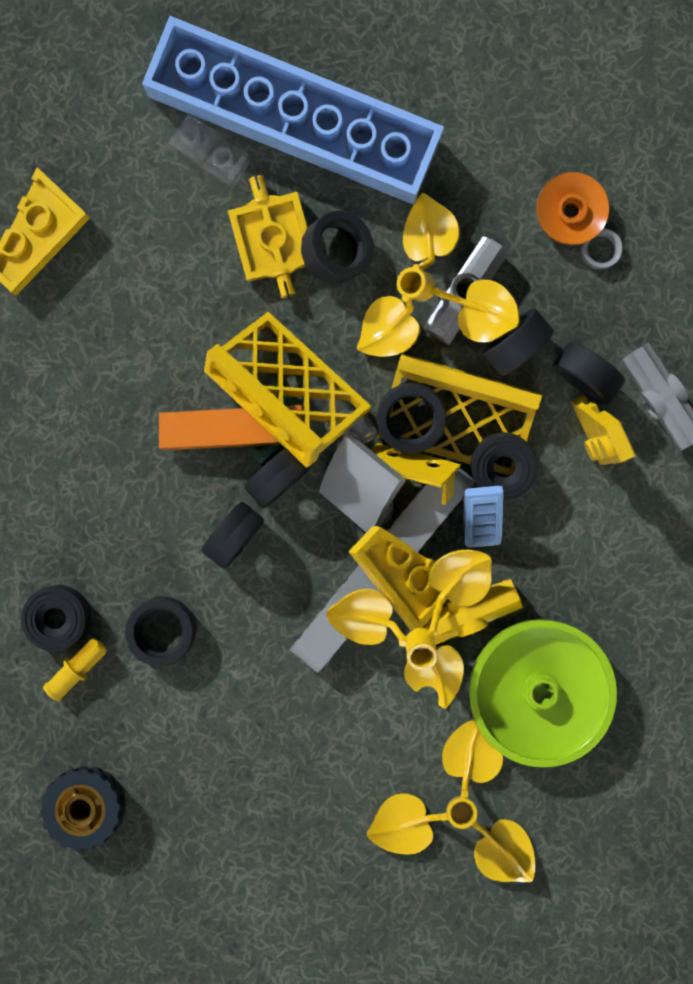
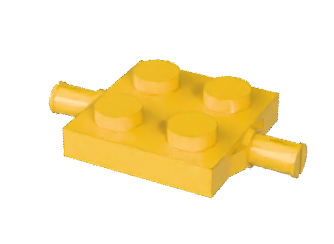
[228,175,307,298]

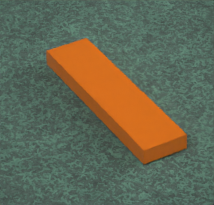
[159,405,304,451]

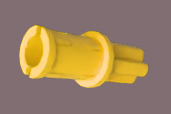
[43,638,107,702]

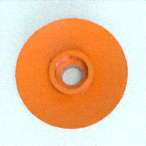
[536,172,609,245]

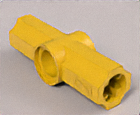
[422,578,523,645]

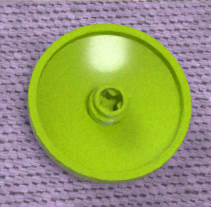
[469,619,617,767]

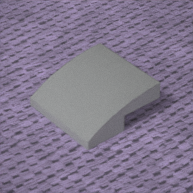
[319,435,406,533]

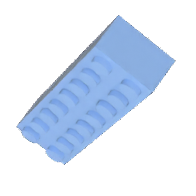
[142,16,444,205]

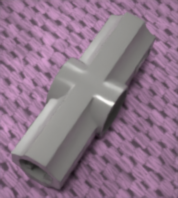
[423,236,509,345]
[620,342,693,451]

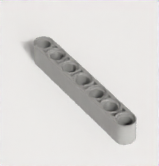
[290,457,475,673]

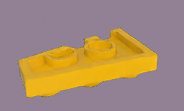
[0,167,90,296]
[570,395,635,465]
[349,526,448,630]

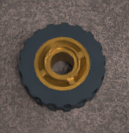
[40,766,126,851]

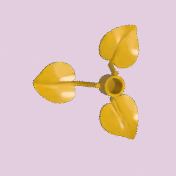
[357,193,520,357]
[326,550,492,709]
[367,719,535,882]

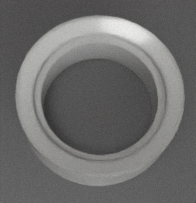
[581,228,622,270]

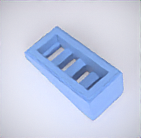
[463,486,503,548]

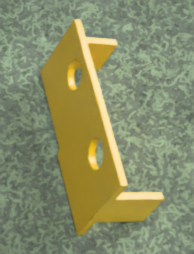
[371,443,461,505]

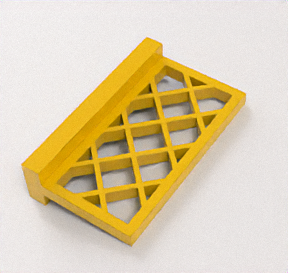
[204,312,371,468]
[377,353,542,475]

